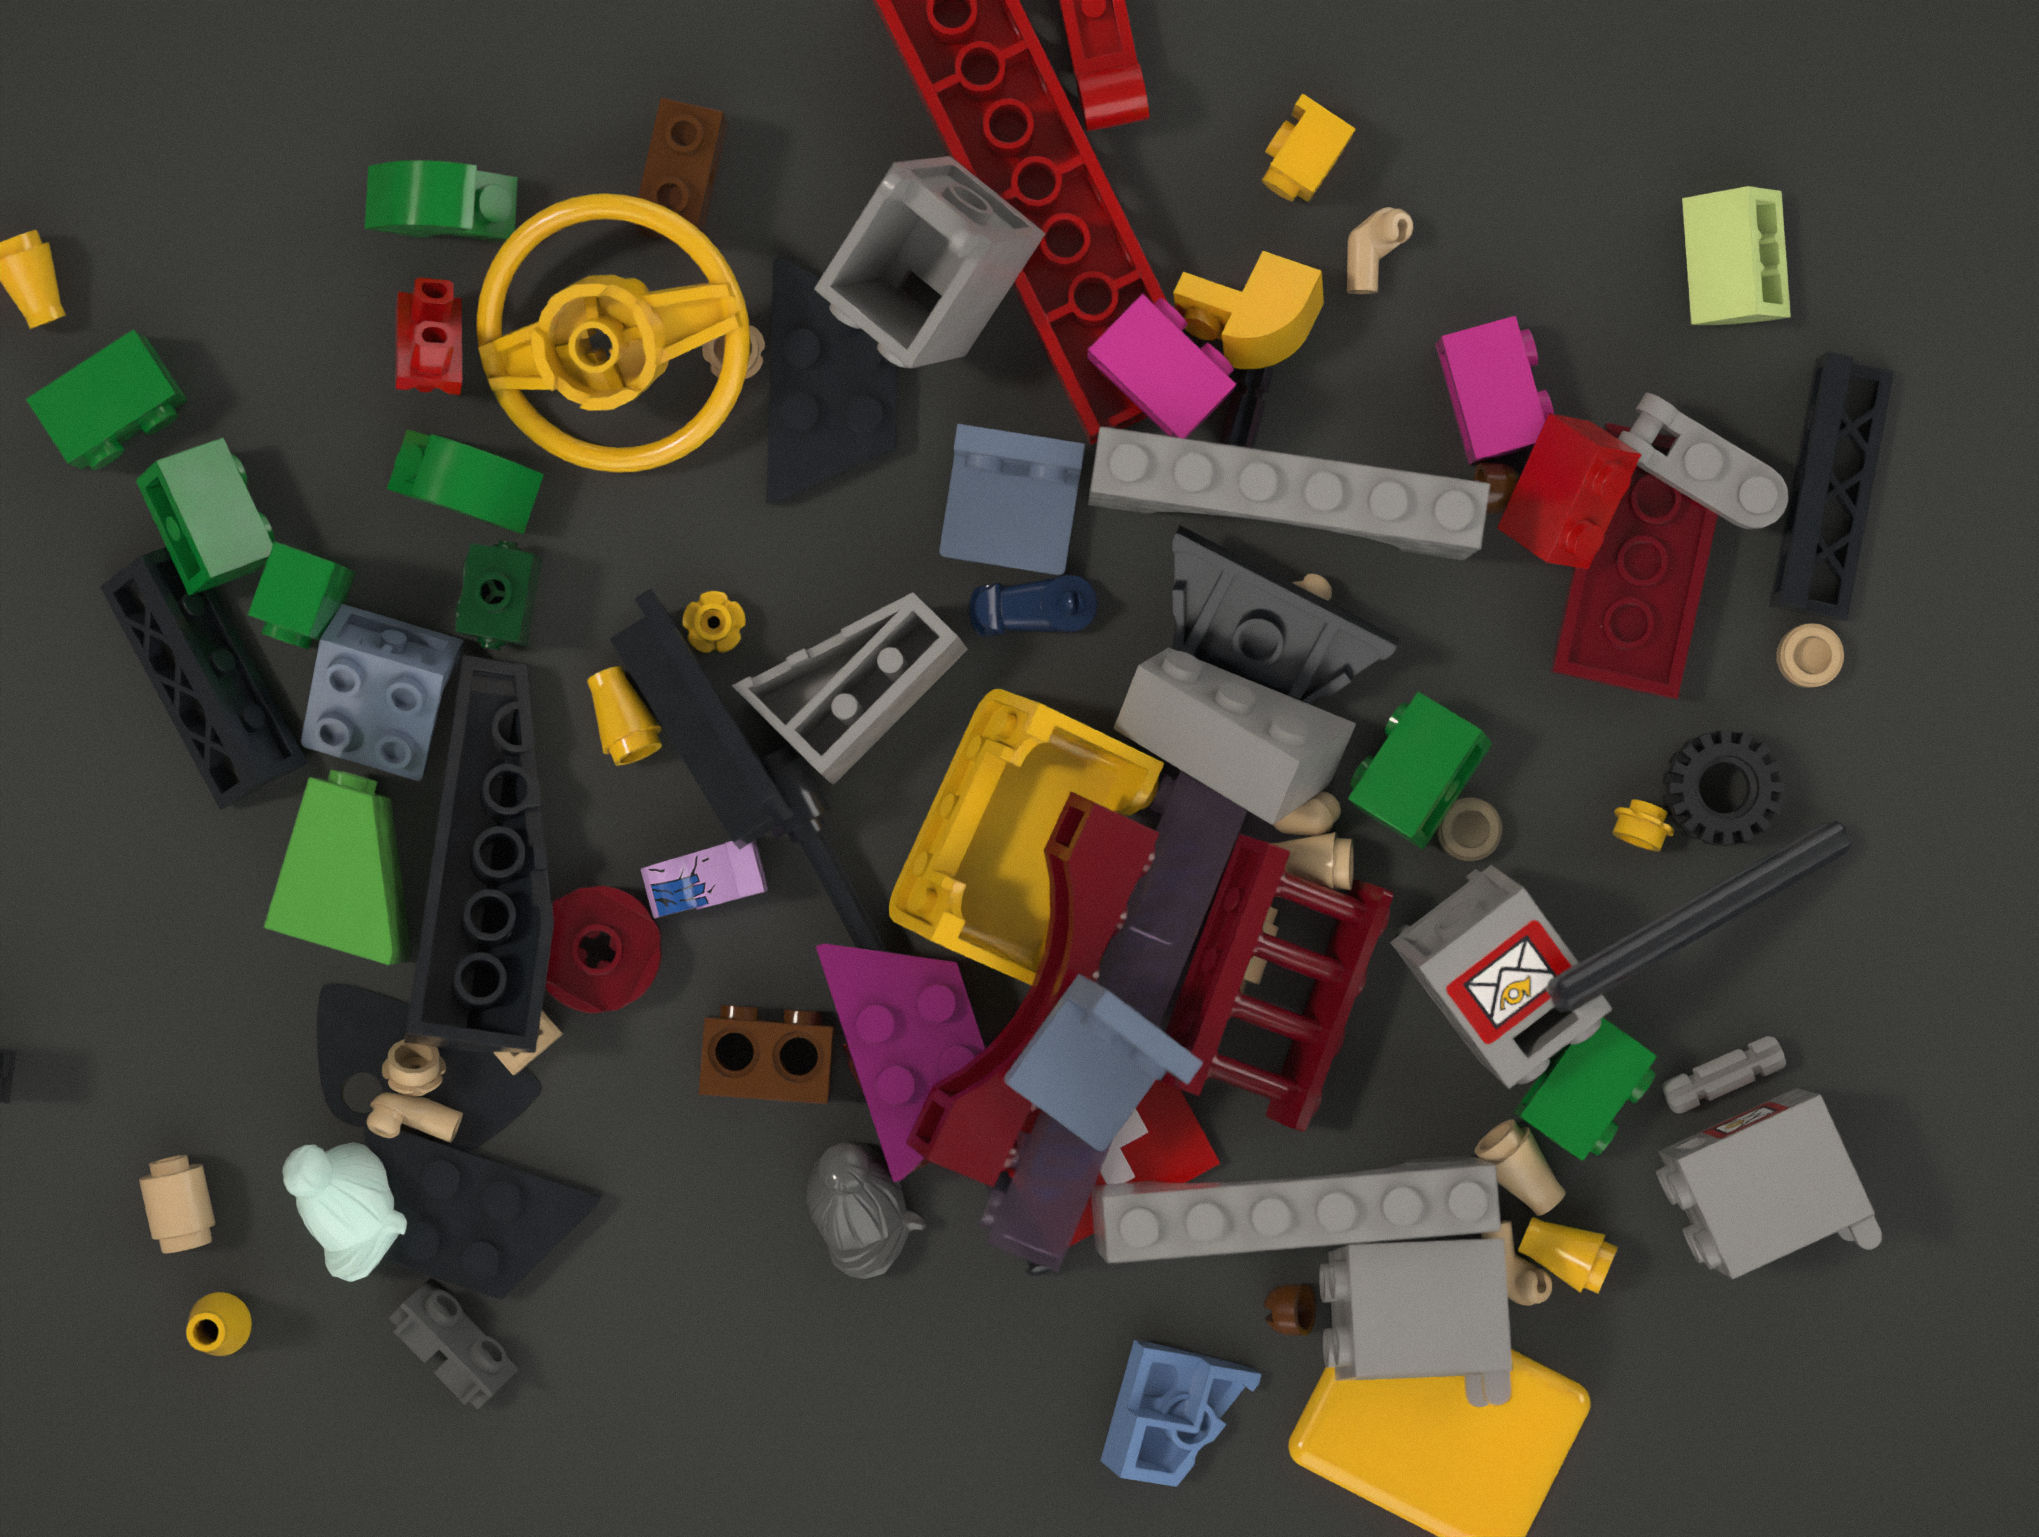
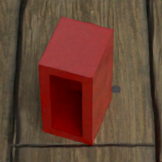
[1497,413,1642,569]

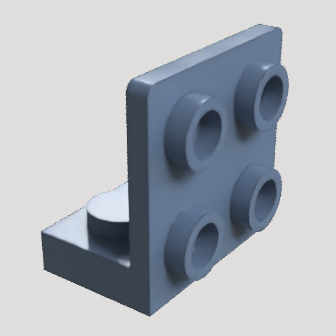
[939,424,1085,576]
[301,604,464,781]
[1004,974,1203,1152]

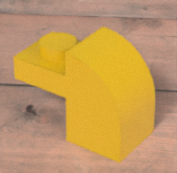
[1173,251,1324,369]

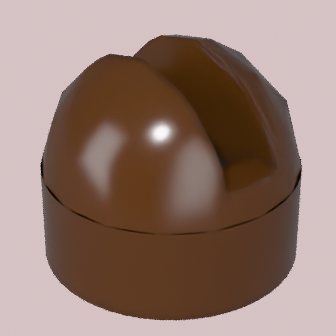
[1473,462,1521,514]
[1263,1284,1316,1336]

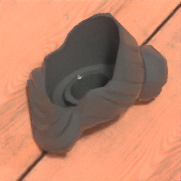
[805,1141,926,1279]

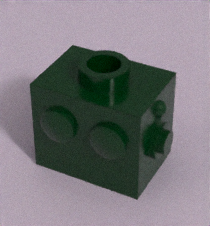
[455,540,542,650]

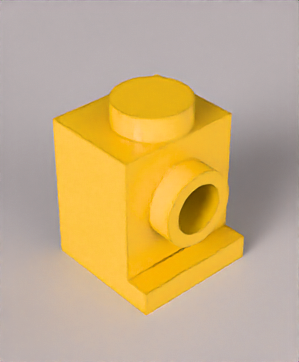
[1261,93,1355,203]

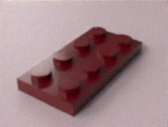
[1550,422,1718,700]

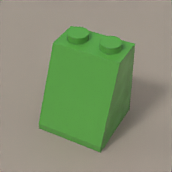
[264,769,412,965]

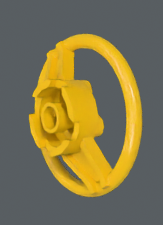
[477,194,750,473]

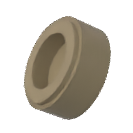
[1436,797,1502,861]

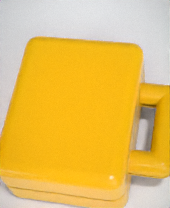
[1288,1349,1591,1537]

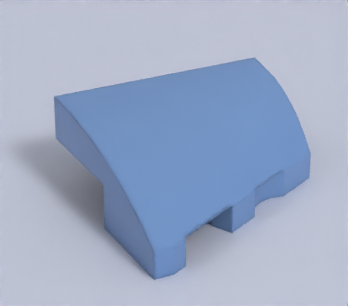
[1100,1340,1262,1487]

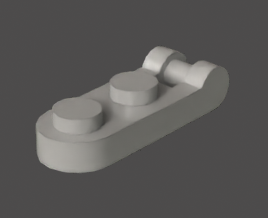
[1618,392,1788,530]

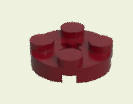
[545,886,663,1013]

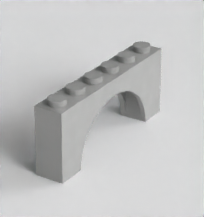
[1088,427,1490,560]
[1090,1155,1501,1263]

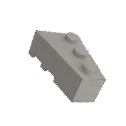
[732,592,968,785]
[1113,647,1356,825]

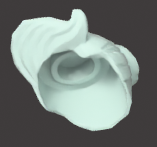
[282,1142,407,1282]

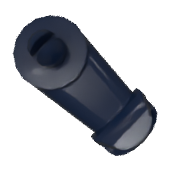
[969,575,1098,637]

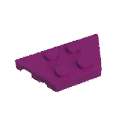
[815,943,985,1183]

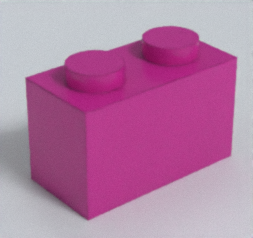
[1087,294,1236,439]
[1435,316,1554,466]

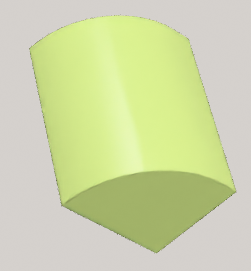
[1682,186,1791,325]

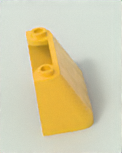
[889,689,1164,985]

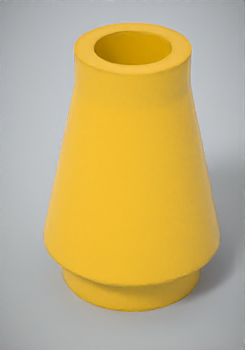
[0,230,66,329]
[587,666,662,766]
[1518,1217,1618,1294]
[186,1292,252,1356]

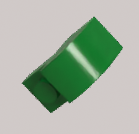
[365,160,518,243]
[387,429,544,534]

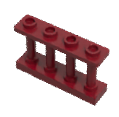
[1161,834,1393,1132]

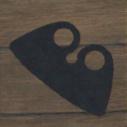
[317,984,542,1151]

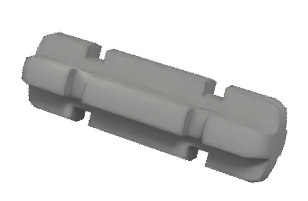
[1662,1036,1786,1113]

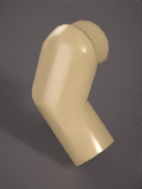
[1481,1220,1552,1306]

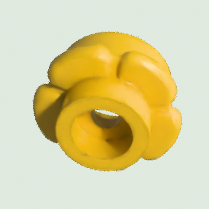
[682,591,746,653]
[1612,799,1674,852]

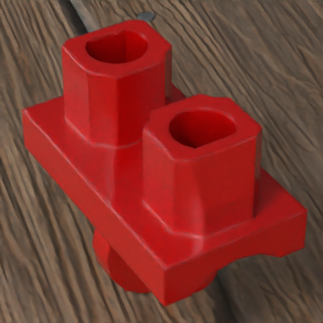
[395,277,462,395]

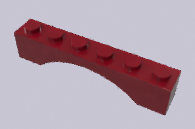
[906,791,1160,1187]

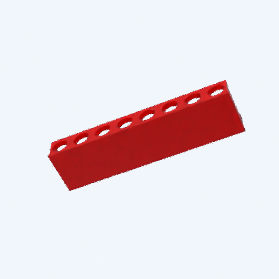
[872,0,1167,445]

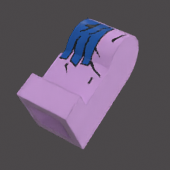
[640,840,769,919]

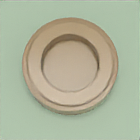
[1776,623,1844,688]

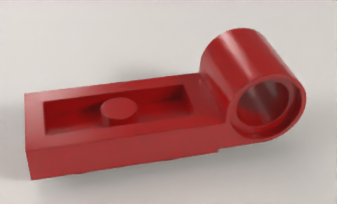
[1059,0,1150,132]

